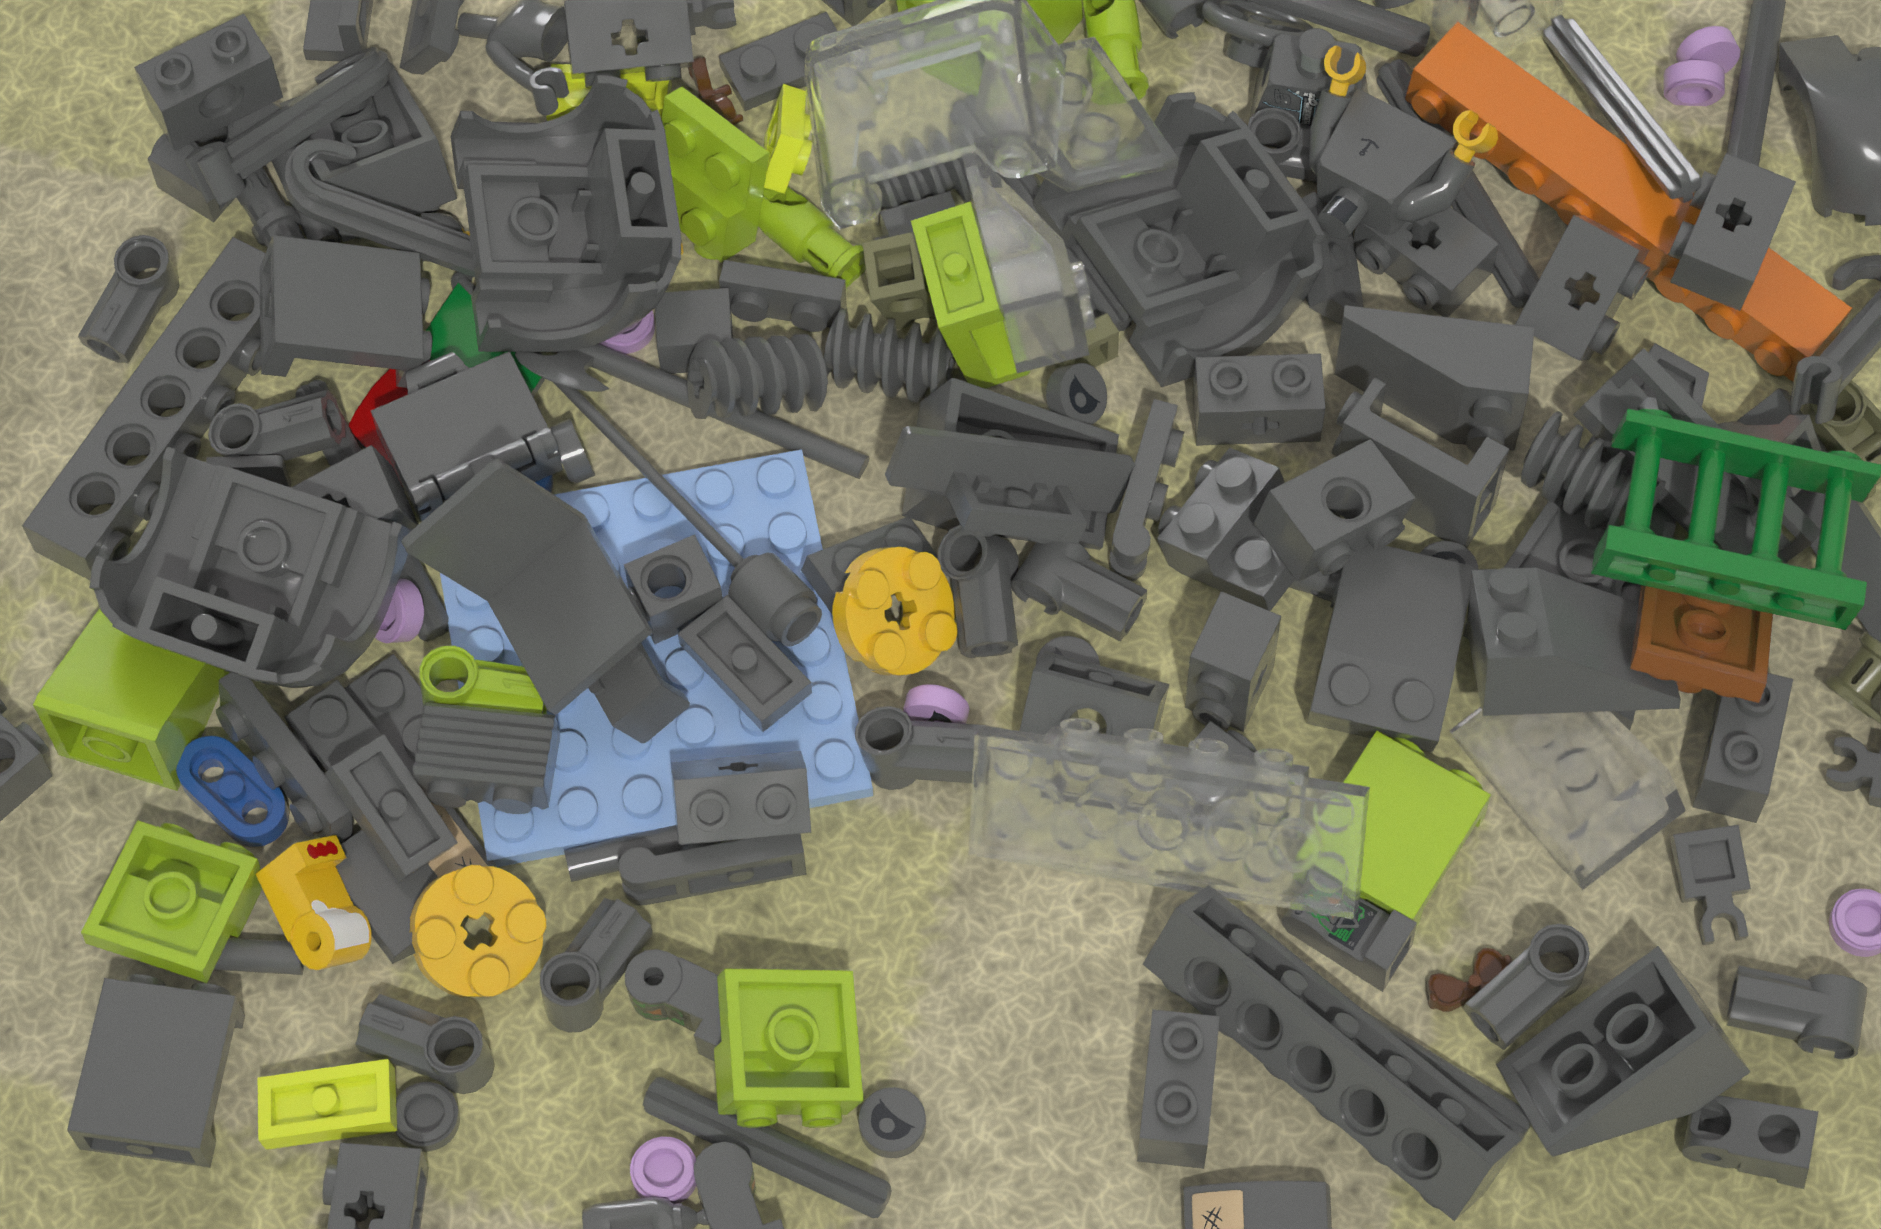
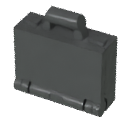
[371,351,563,523]

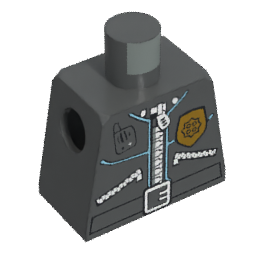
[1249,28,1369,125]

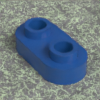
[176,736,289,847]

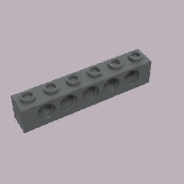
[22,237,265,580]
[1142,885,1522,1221]

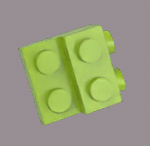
[661,86,770,263]
[81,820,262,983]
[714,969,864,1128]

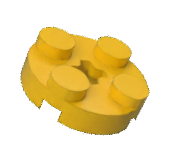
[832,547,957,675]
[410,865,546,997]

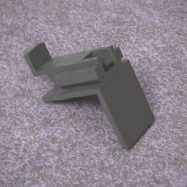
[401,459,690,743]

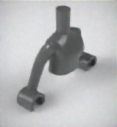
[457,0,569,116]

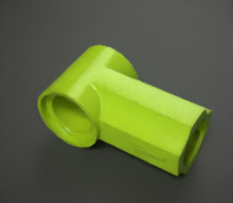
[419,646,547,714]

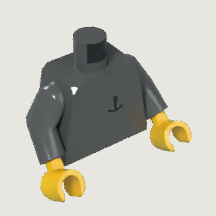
[1309,45,1498,240]

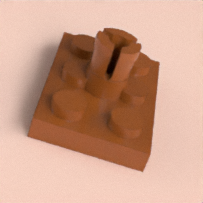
[1630,585,1773,703]

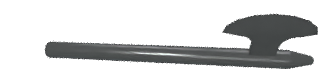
[515,344,870,479]

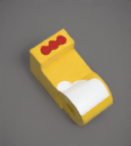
[255,835,371,970]

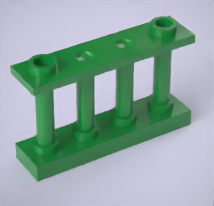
[1591,409,1881,630]

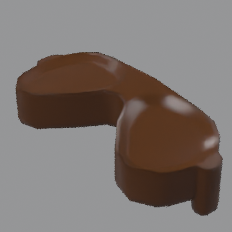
[688,57,743,125]
[1426,948,1512,1012]

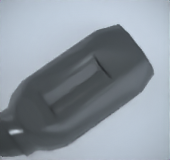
[582,1197,709,1229]

